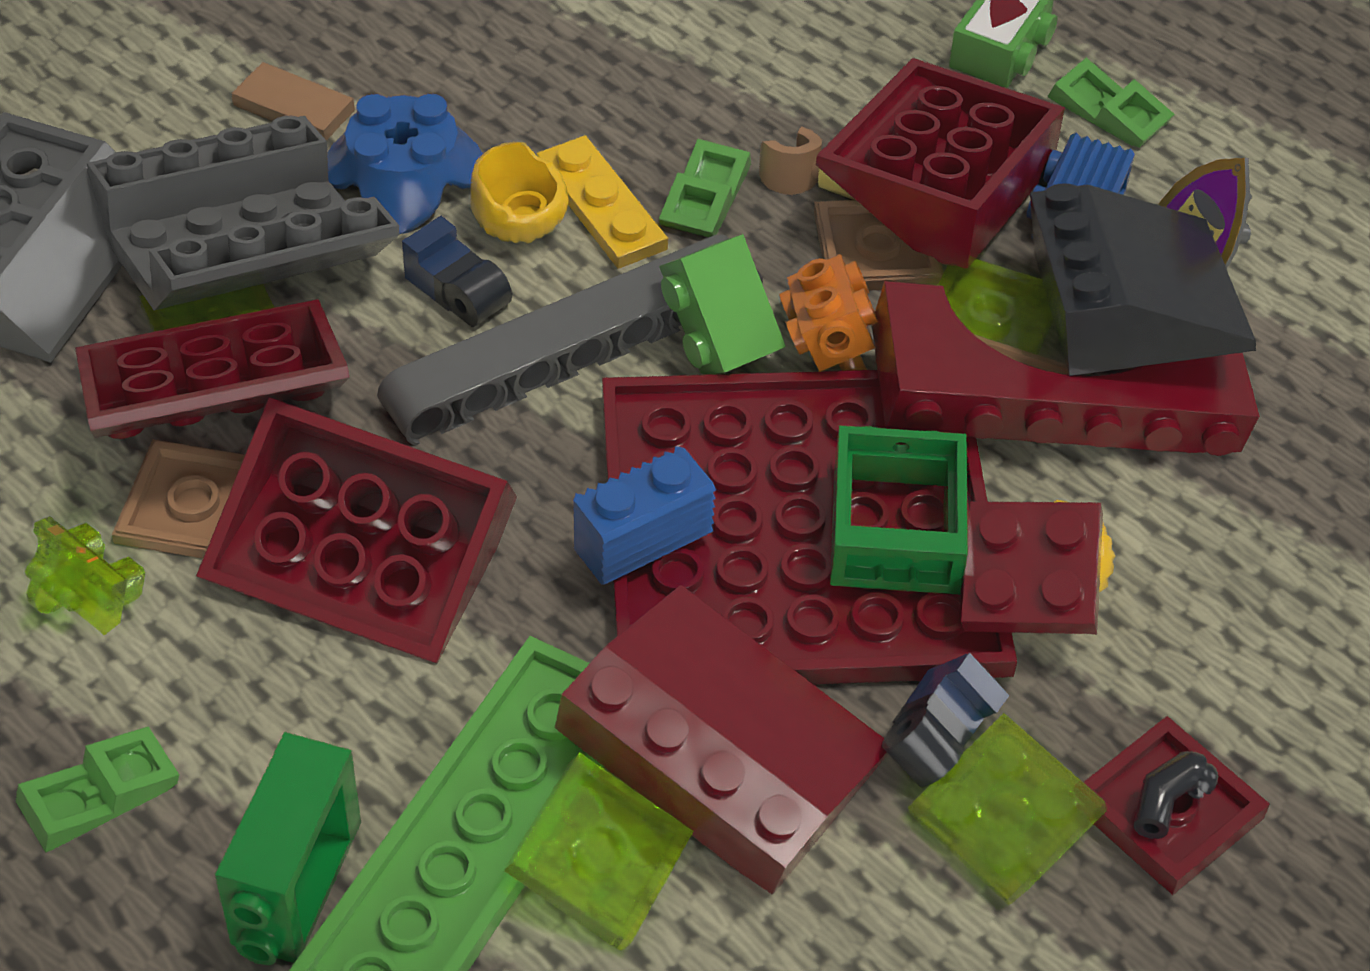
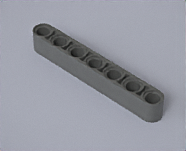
[377,234,763,445]

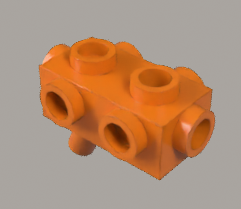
[779,254,878,372]

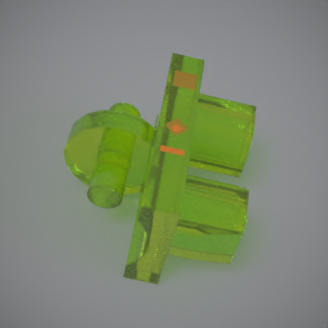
[25,516,145,635]

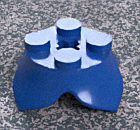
[328,94,483,234]

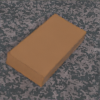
[232,62,355,141]

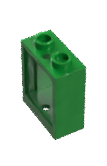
[830,425,968,594]
[215,732,361,965]

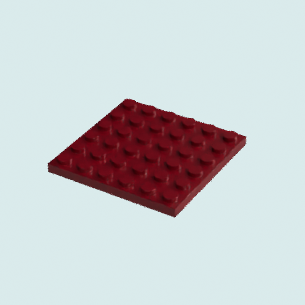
[602,370,1017,684]

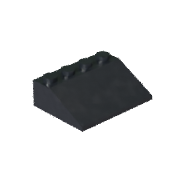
[1030,183,1256,376]

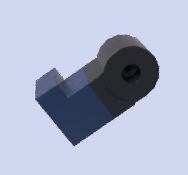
[402,215,513,328]
[882,652,1009,787]

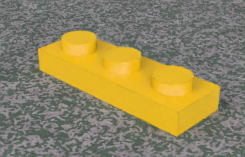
[537,135,668,269]

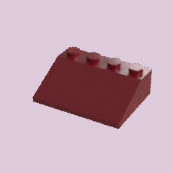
[816,58,1065,269]
[75,299,350,439]
[196,397,517,664]
[554,585,888,895]

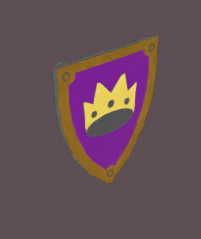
[1158,158,1252,269]

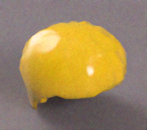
[470,142,569,243]

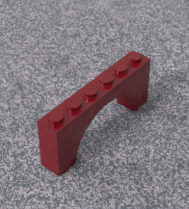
[871,281,1260,456]

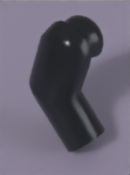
[1133,751,1218,839]

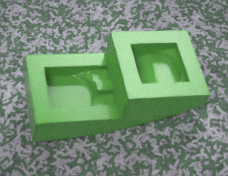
[1047,57,1175,148]
[659,139,751,237]
[16,726,179,853]

